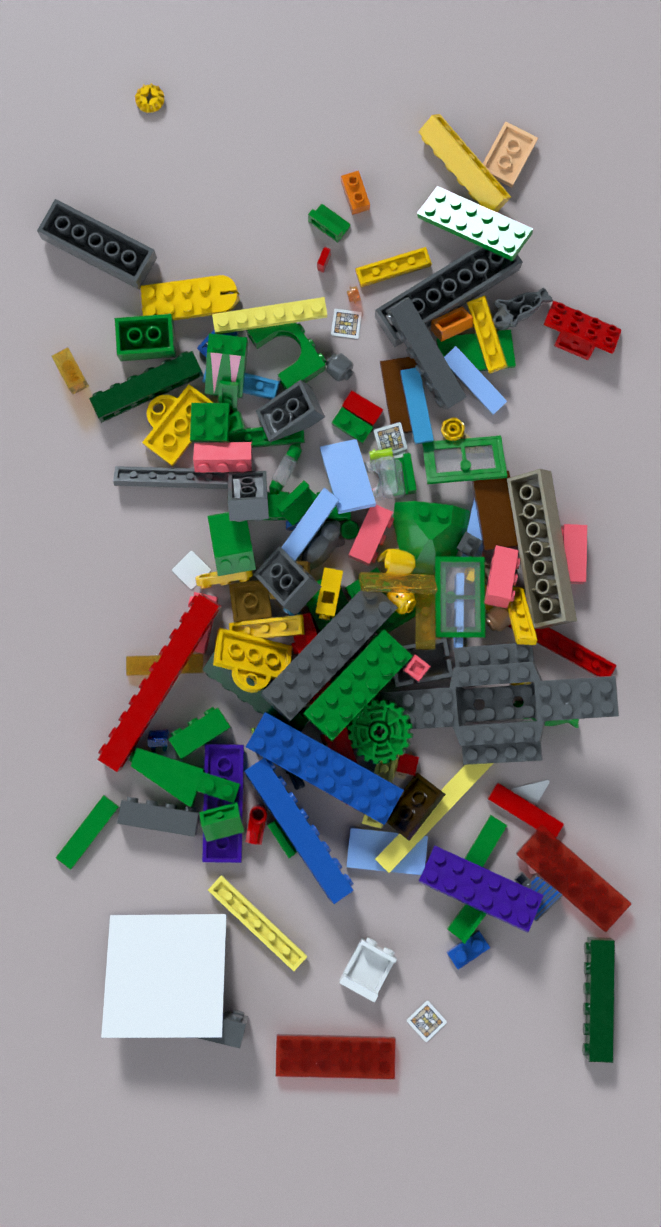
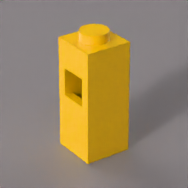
[316,567,343,620]

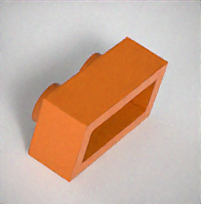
[341,170,370,215]
[431,306,473,342]

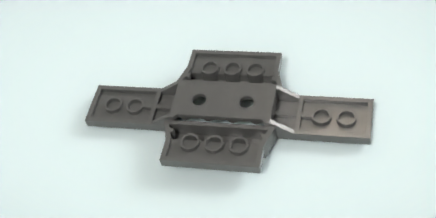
[380,643,619,765]

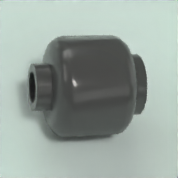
[325,353,354,382]

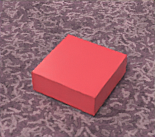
[403,655,431,682]

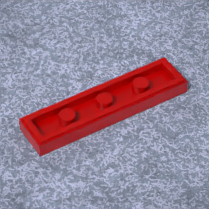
[487,783,564,841]

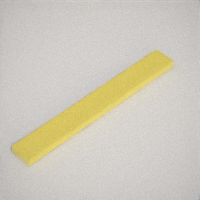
[375,763,494,873]

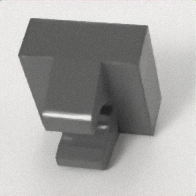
[456,532,482,557]

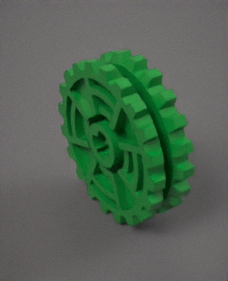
[348,700,413,764]

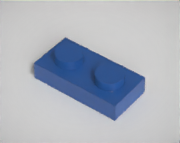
[447,930,490,970]

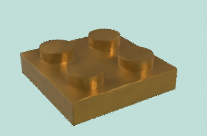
[229,580,272,622]

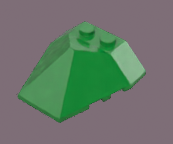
[393,501,470,583]

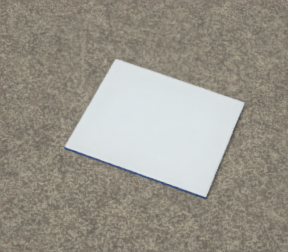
[101,914,227,1038]

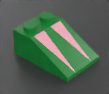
[205,333,249,398]

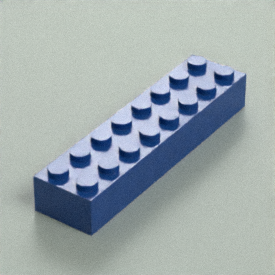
[246,712,404,825]
[244,758,354,904]

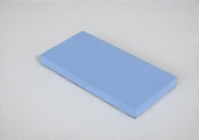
[320,439,376,514]
[346,828,428,875]

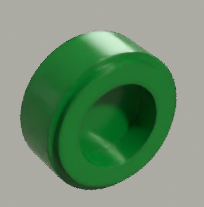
[340,520,359,540]

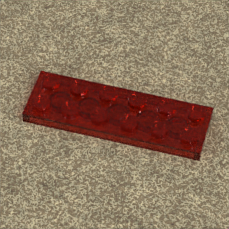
[516,824,632,933]
[275,1034,396,1079]

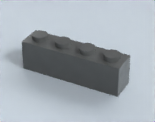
[117,797,200,837]

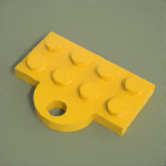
[142,384,213,467]
[213,628,292,693]

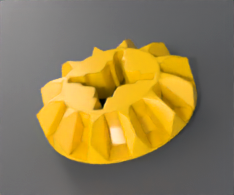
[135,83,165,113]

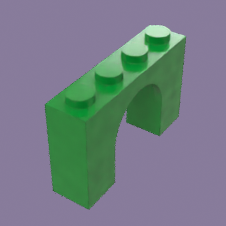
[246,323,326,390]

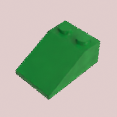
[207,512,256,576]

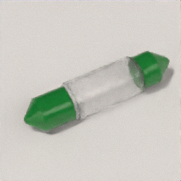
[269,443,302,495]

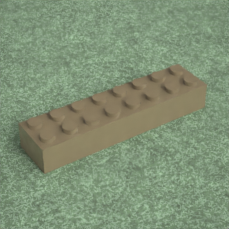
[507,469,577,629]

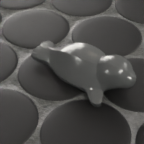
[493,287,553,330]
[302,520,345,573]

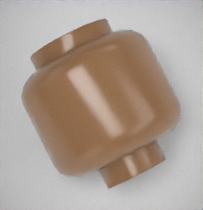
[485,606,511,632]

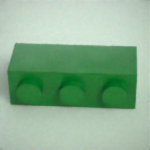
[169,707,232,759]

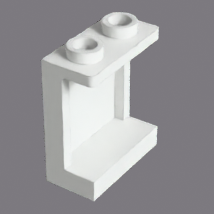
[339,937,397,1003]

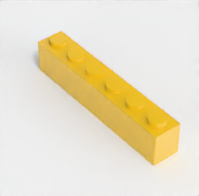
[418,114,511,212]

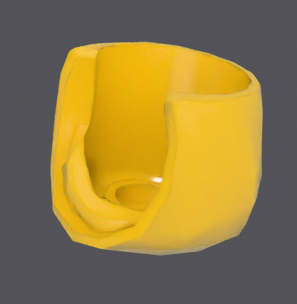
[377,549,416,584]

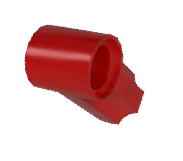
[245,804,267,845]

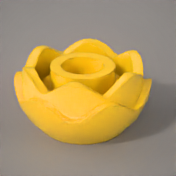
[441,417,465,441]

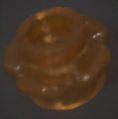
[346,286,361,304]

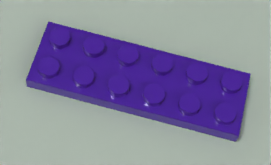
[202,744,244,863]
[419,845,544,933]

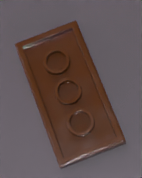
[380,357,417,433]
[472,471,518,551]

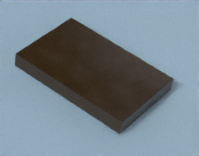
[386,773,446,841]

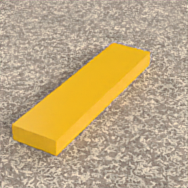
[355,247,432,288]
[467,295,508,374]
[507,587,537,645]
[229,615,304,639]

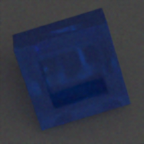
[147,729,169,752]

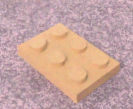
[483,121,538,188]

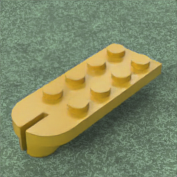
[141,275,240,320]

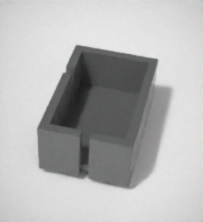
[393,638,453,688]

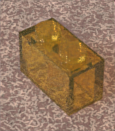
[51,347,89,395]

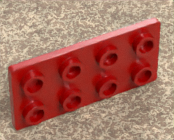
[544,301,622,360]

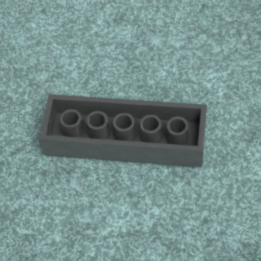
[37,199,157,290]

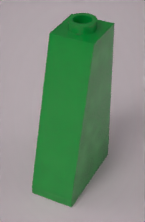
[129,748,204,807]

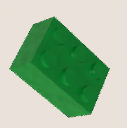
[114,314,176,362]

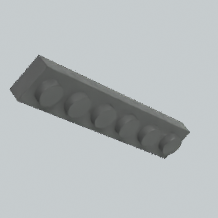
[113,466,229,489]

